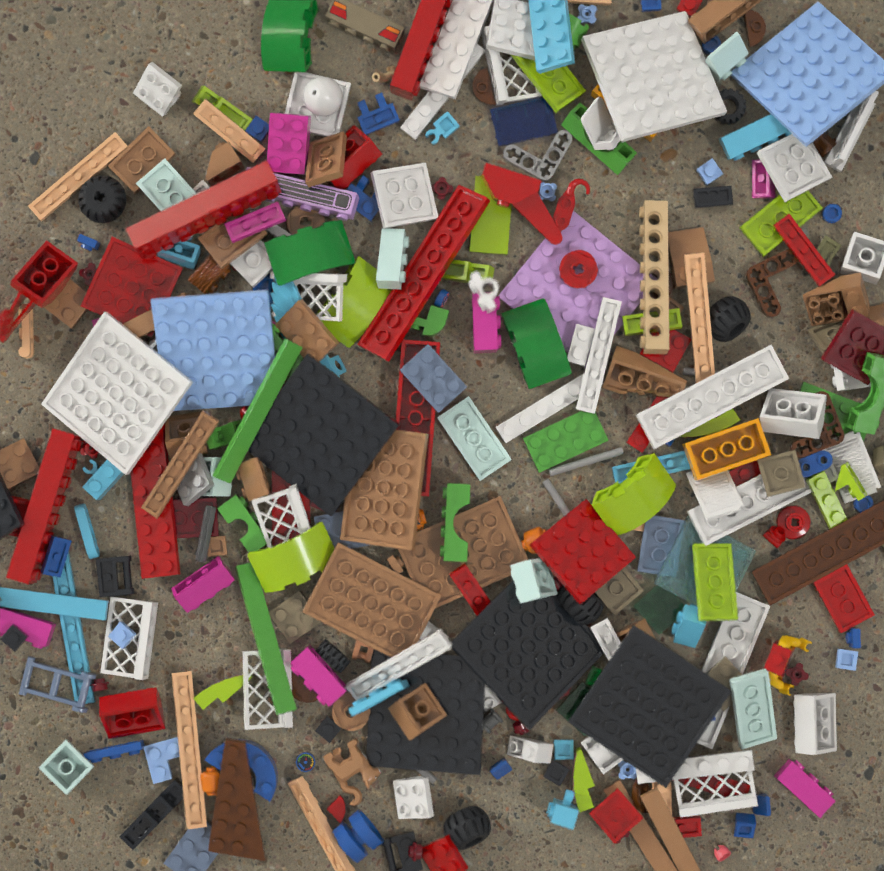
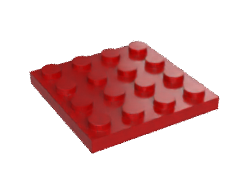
[81,236,183,338]
[530,499,636,604]

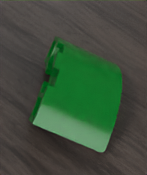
[261,0,319,72]
[264,220,355,286]
[501,298,572,389]

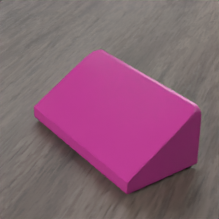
[752,159,775,198]

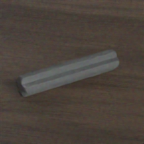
[195,505,216,563]

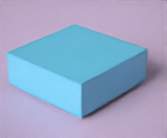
[554,739,574,760]

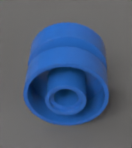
[333,809,384,863]

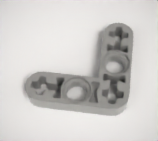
[503,130,572,182]

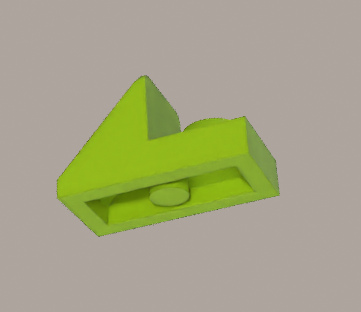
[835,462,868,501]

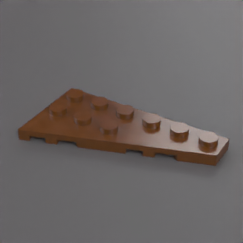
[208,738,266,861]

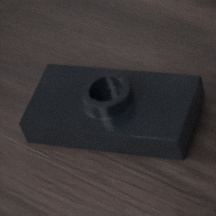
[693,185,733,209]

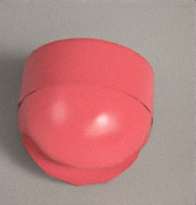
[714,845,731,862]

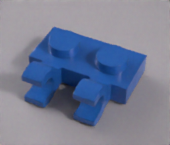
[357,93,400,135]
[347,175,379,222]

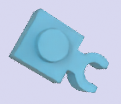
[425,111,460,145]

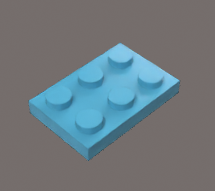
[348,678,410,716]

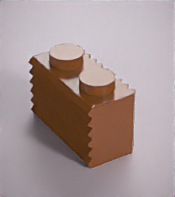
[188,254,231,294]

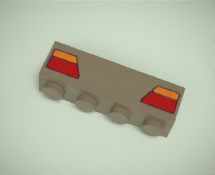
[325,0,405,52]

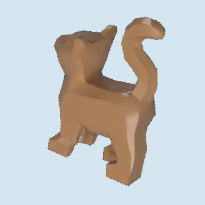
[323,738,381,806]

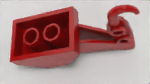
[481,163,590,245]
[0,240,78,343]

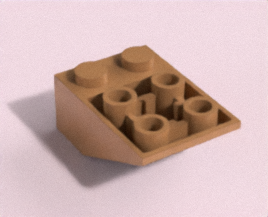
[803,272,870,326]

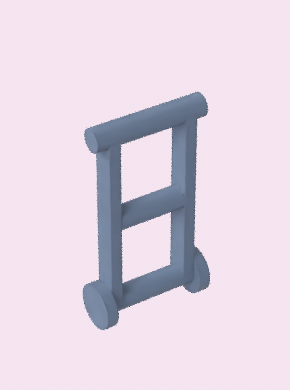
[19,656,96,713]

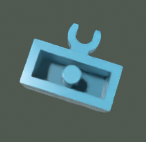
[157,236,201,270]
[82,459,124,500]
[671,604,706,648]
[546,789,579,830]

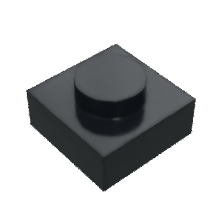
[0,624,29,652]
[315,715,342,743]
[543,759,570,786]

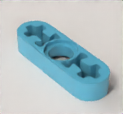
[74,503,100,559]

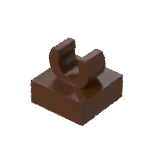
[813,131,837,157]

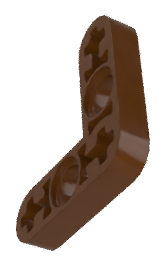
[746,249,798,318]
[789,391,844,458]

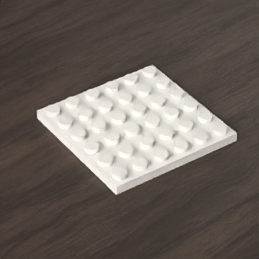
[581,11,727,142]
[41,312,193,475]

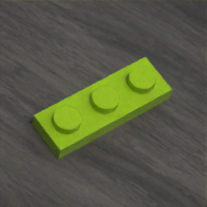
[622,308,682,336]
[805,470,848,529]

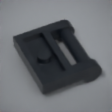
[96,555,135,597]
[381,831,423,871]

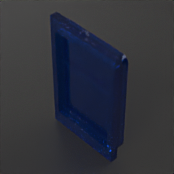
[490,97,558,147]

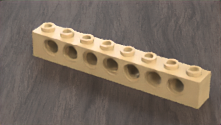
[639,200,669,354]

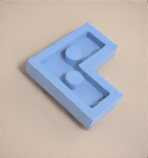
[144,737,179,784]

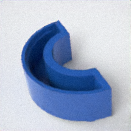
[205,739,278,802]

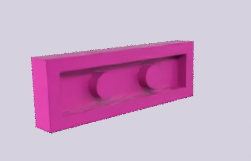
[224,202,286,243]

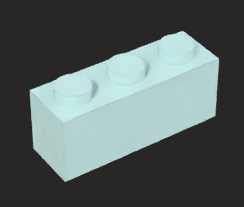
[376,228,409,290]

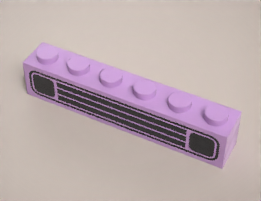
[246,167,359,221]

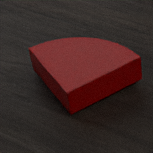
[327,795,346,822]

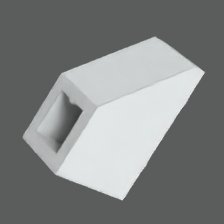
[507,735,554,763]

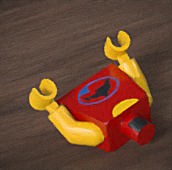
[764,635,812,696]

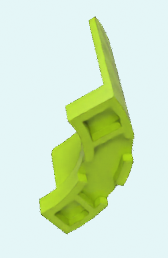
[316,256,392,348]
[591,453,676,535]
[247,522,335,593]

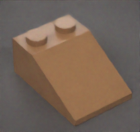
[668,227,715,289]

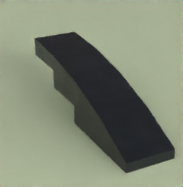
[119,778,183,850]

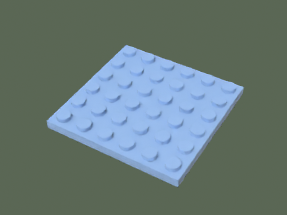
[731,2,884,147]
[151,290,280,411]

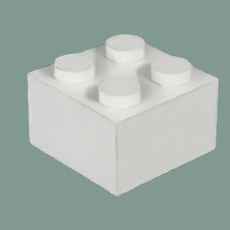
[839,232,884,285]

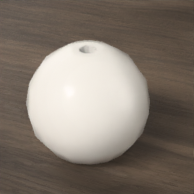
[303,76,343,116]

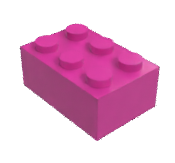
[267,112,311,175]
[472,291,501,353]
[290,645,347,706]

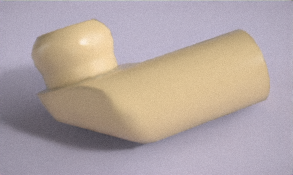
[372,66,396,83]

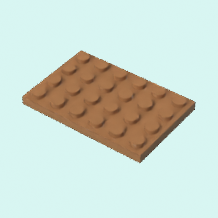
[340,430,428,551]
[398,496,528,608]
[302,543,441,658]

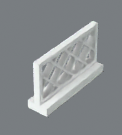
[481,26,542,106]
[824,91,879,172]
[270,271,347,321]
[252,484,311,548]
[100,596,158,680]
[242,648,293,730]
[674,771,758,817]

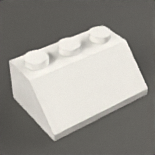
[760,388,827,439]
[793,693,837,755]

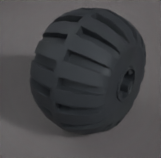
[78,176,127,223]
[709,296,751,342]
[558,586,604,625]
[443,806,491,850]

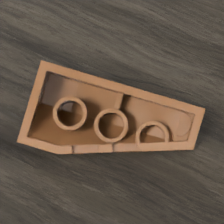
[602,346,687,397]

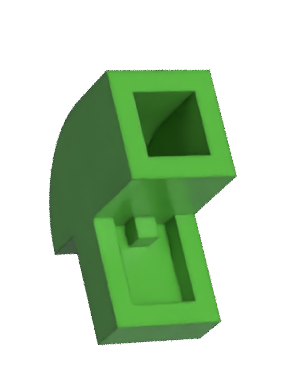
[411,305,449,337]
[206,420,242,450]

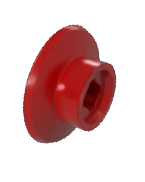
[776,505,811,540]

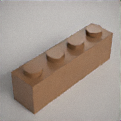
[688,0,762,44]

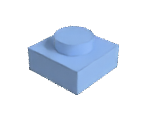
[696,158,723,186]
[108,621,136,649]
[835,648,858,671]

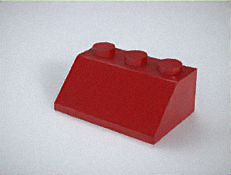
[329,125,382,189]
[99,687,165,739]

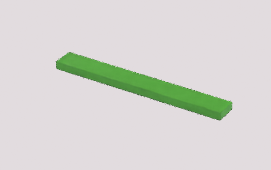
[213,338,303,483]
[235,563,297,715]

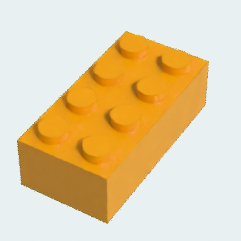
[682,418,771,480]

